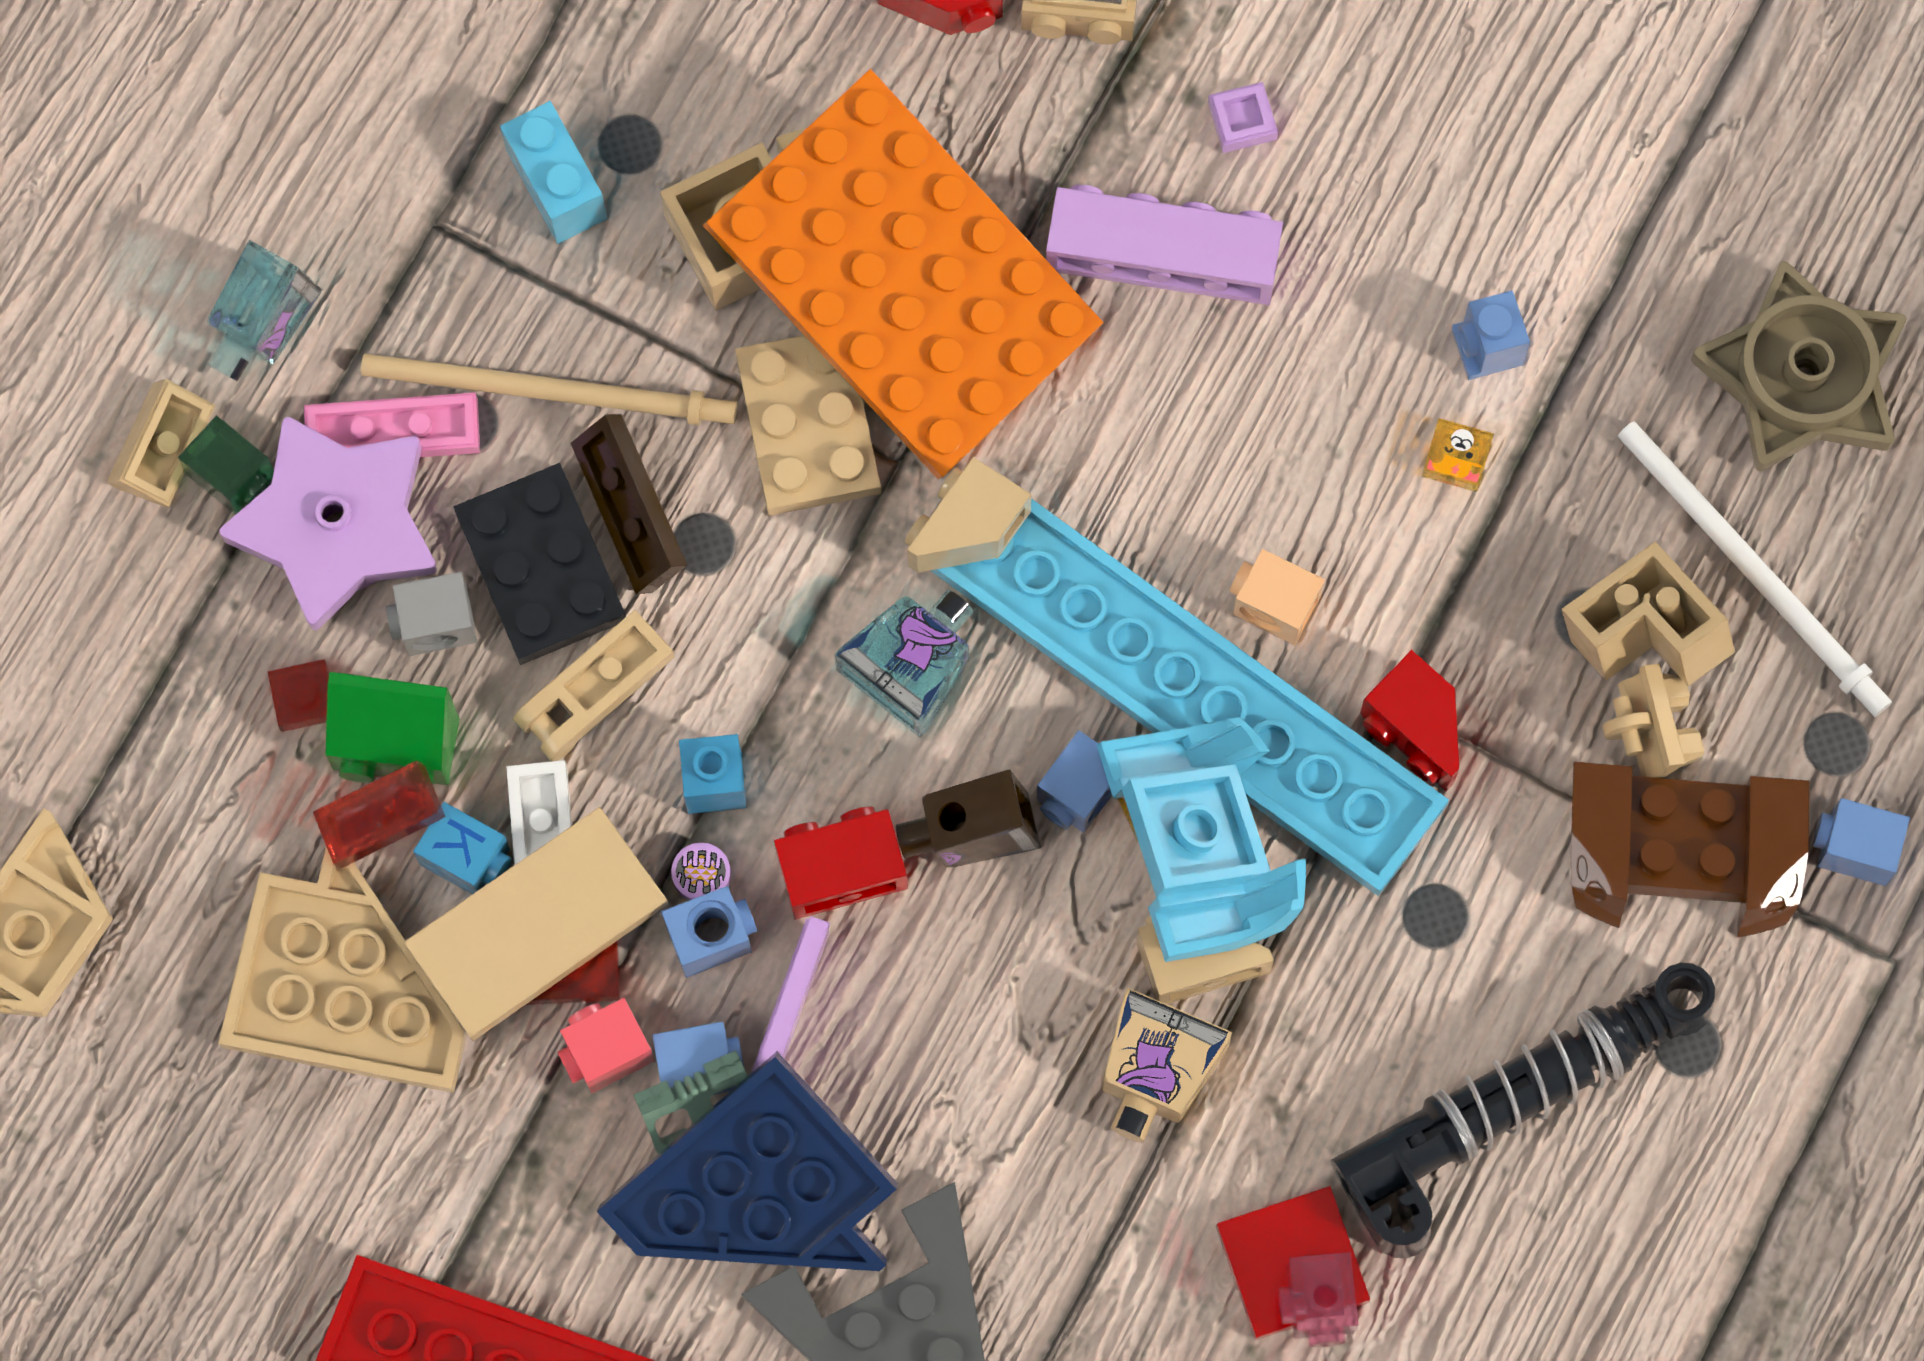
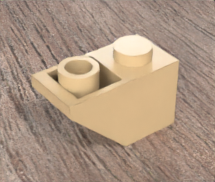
[905,457,1031,573]

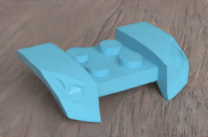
[1097,717,1306,962]

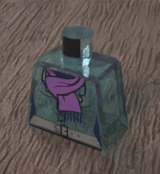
[207,240,323,382]
[834,590,973,738]

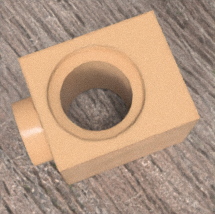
[1229,549,1325,645]

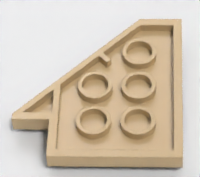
[218,836,467,1093]

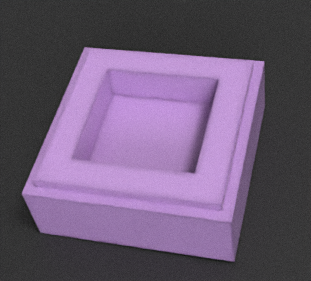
[1208,82,1278,153]

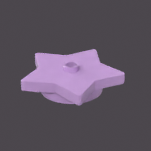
[219,417,438,630]

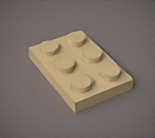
[735,335,881,516]

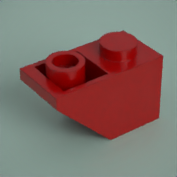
[1360,649,1459,792]

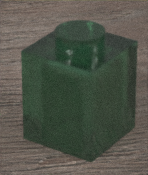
[178,415,274,515]

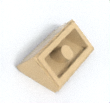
[107,379,216,507]

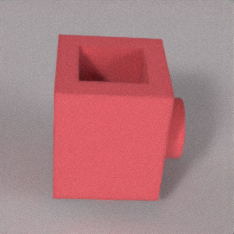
[557,998,655,1094]

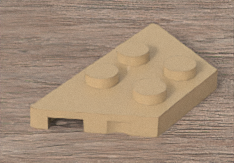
[0,808,113,1017]

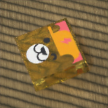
[1422,418,1494,492]

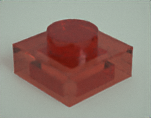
[267,659,329,732]

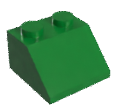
[325,672,460,791]

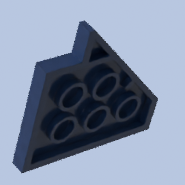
[597,1051,898,1271]

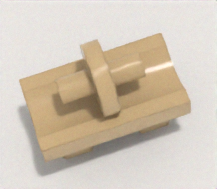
[1602,664,1705,778]

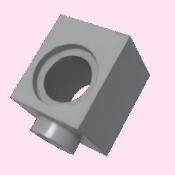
[386,572,478,656]

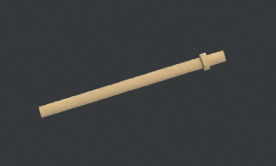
[361,353,738,426]

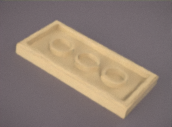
[403,807,669,1041]

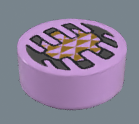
[671,843,731,901]

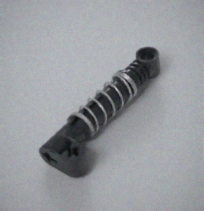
[1330,962,1715,1259]

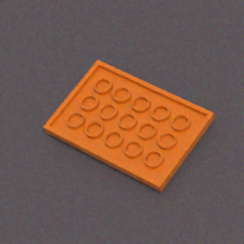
[702,68,1104,479]

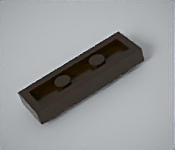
[570,414,688,594]

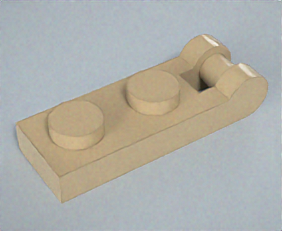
[513,610,675,762]

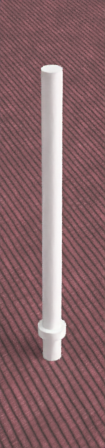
[1617,421,1892,717]

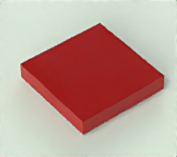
[1216,1186,1371,1341]

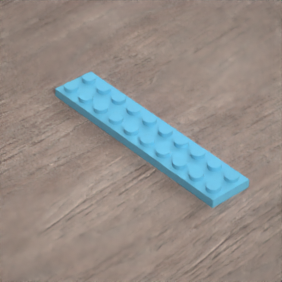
[930,499,1449,897]

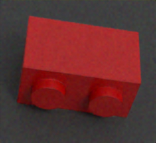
[774,806,908,920]

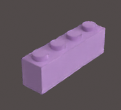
[1046,185,1283,305]

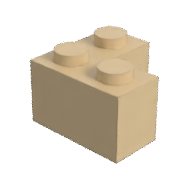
[1562,541,1735,686]

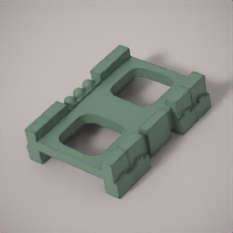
[633,1050,747,1154]

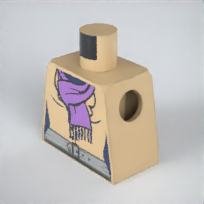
[1102,988,1232,1143]

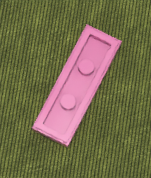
[304,392,480,457]

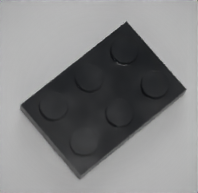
[453,463,626,665]

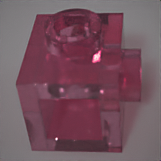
[1278,1252,1359,1347]

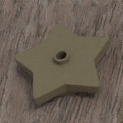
[1691,261,1907,472]

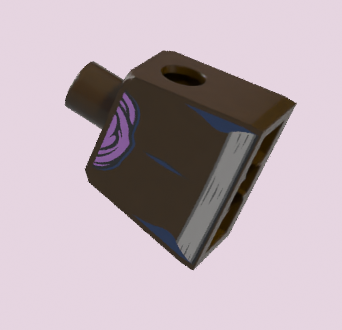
[896,769,1041,867]

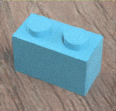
[500,101,608,244]

